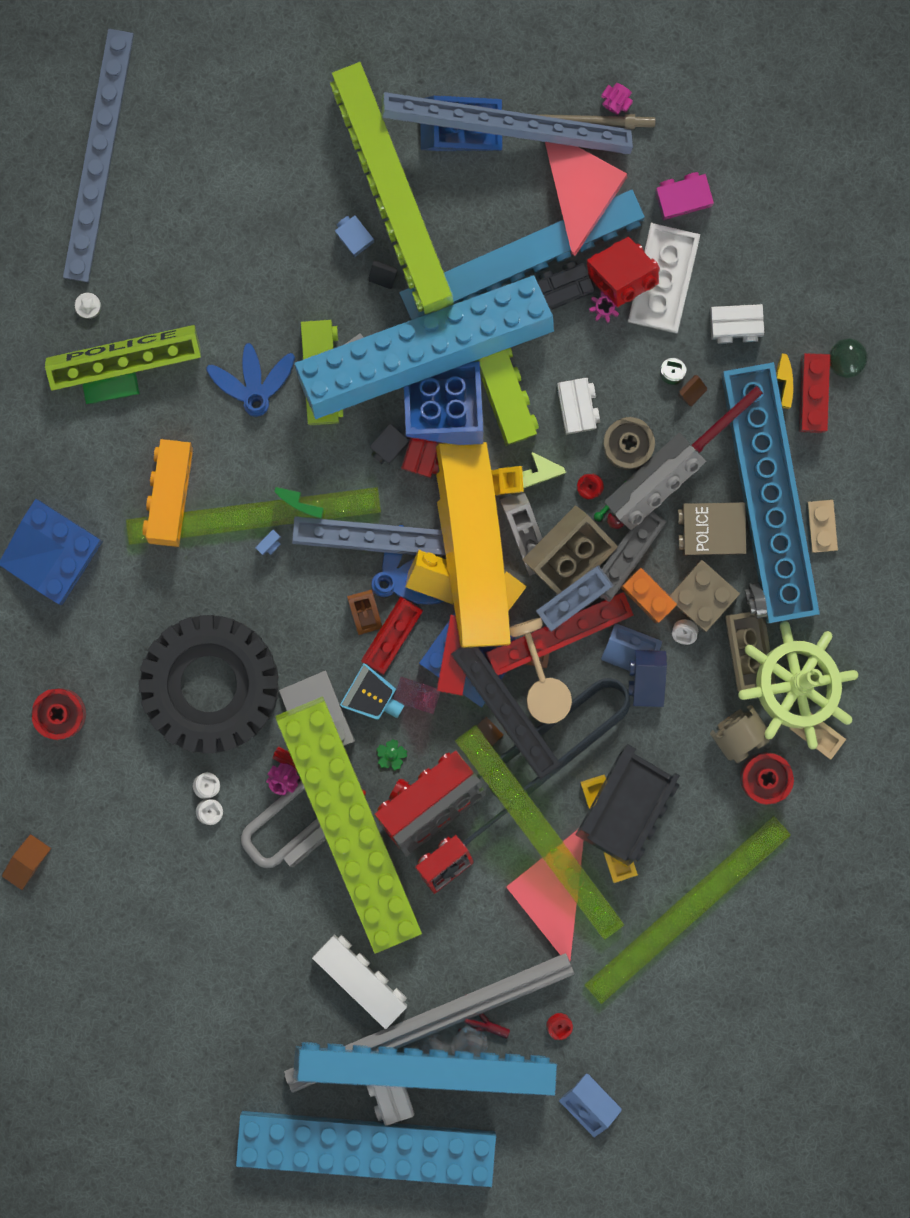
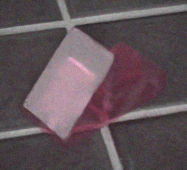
[393,677,441,714]

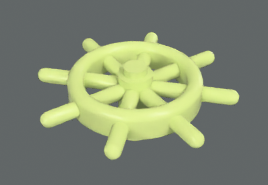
[738,621,858,749]

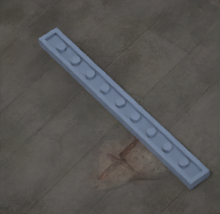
[63,29,134,283]
[382,92,633,154]

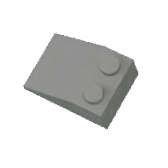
[279,670,355,745]

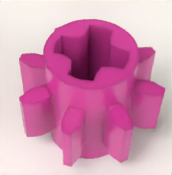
[601,83,633,115]
[589,291,619,323]
[266,763,299,795]

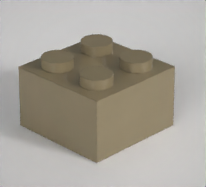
[669,560,740,632]

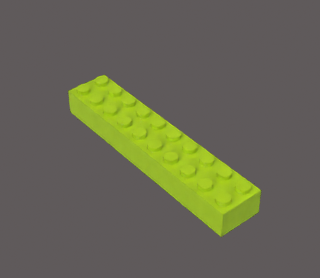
[330,62,454,315]
[275,696,422,954]

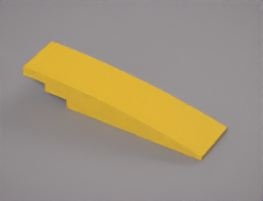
[436,442,511,648]

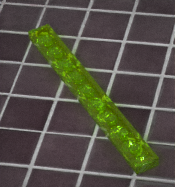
[126,487,381,545]
[455,725,624,940]
[584,815,791,1004]

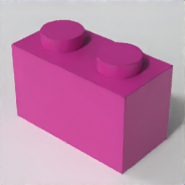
[655,172,714,220]

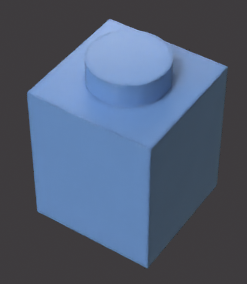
[335,215,374,258]

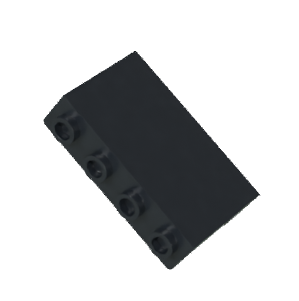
[575,744,680,866]

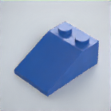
[421,95,502,151]

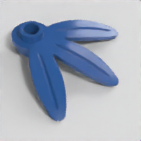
[206,343,295,417]
[371,525,443,604]

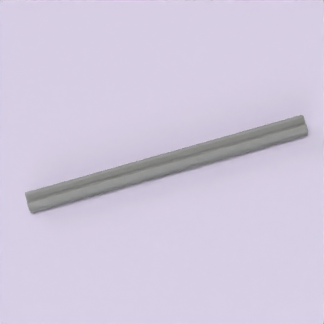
[284,953,575,1093]

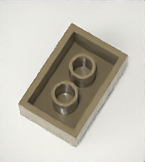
[522,505,618,595]

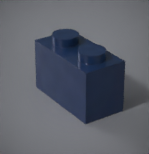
[628,650,667,707]

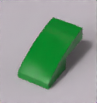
[82,372,140,404]
[275,487,324,519]

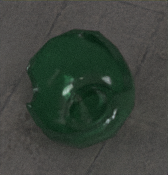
[830,338,868,378]

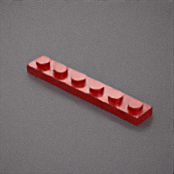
[485,592,634,675]

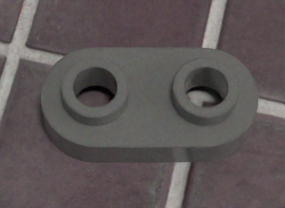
[745,582,767,619]

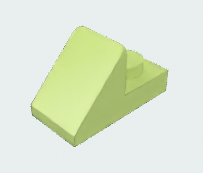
[522,452,566,488]

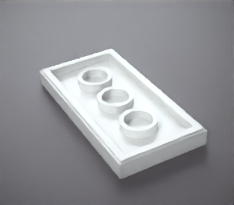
[628,223,700,334]

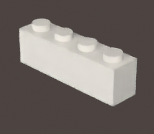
[312,934,407,1029]

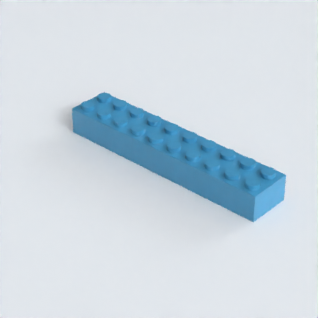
[295,275,554,419]
[721,362,820,624]
[293,1042,557,1095]
[236,1111,496,1187]

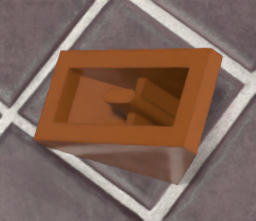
[347,590,382,635]
[2,834,52,890]

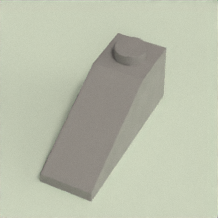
[500,492,543,576]

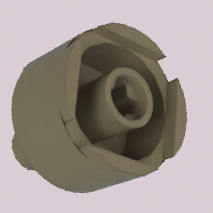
[602,417,655,470]
[710,705,770,763]

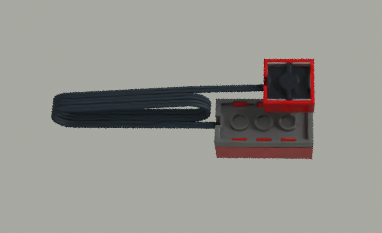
[375,678,630,894]

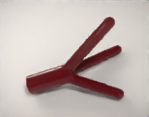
[458,994,510,1039]

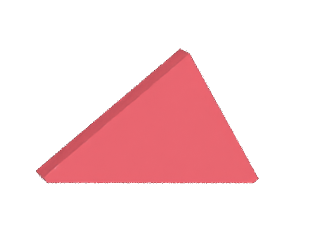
[545,142,627,256]
[506,828,584,961]

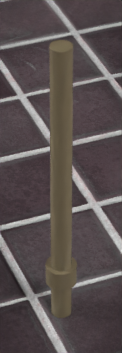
[532,114,655,130]

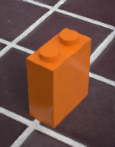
[620,568,677,623]

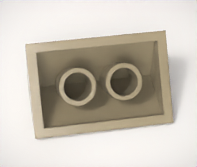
[725,612,776,692]

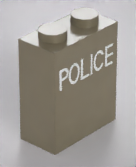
[678,503,746,556]

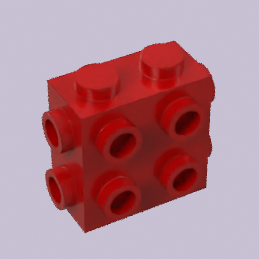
[587,236,660,307]

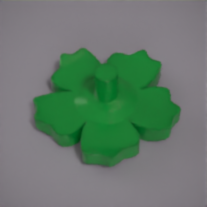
[376,739,407,770]

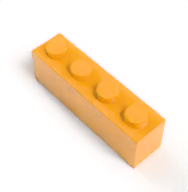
[143,439,193,547]

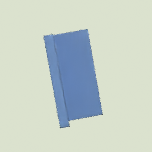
[601,623,662,671]
[559,1074,622,1137]

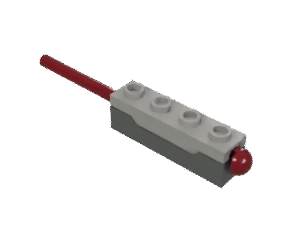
[604,386,763,530]

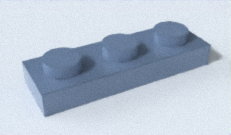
[536,565,614,631]

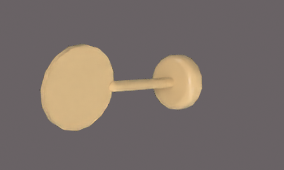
[509,617,572,724]

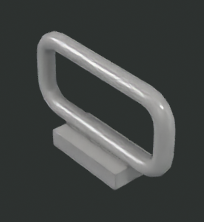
[241,780,326,868]

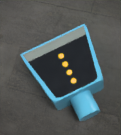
[340,664,404,720]

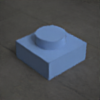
[255,530,282,555]

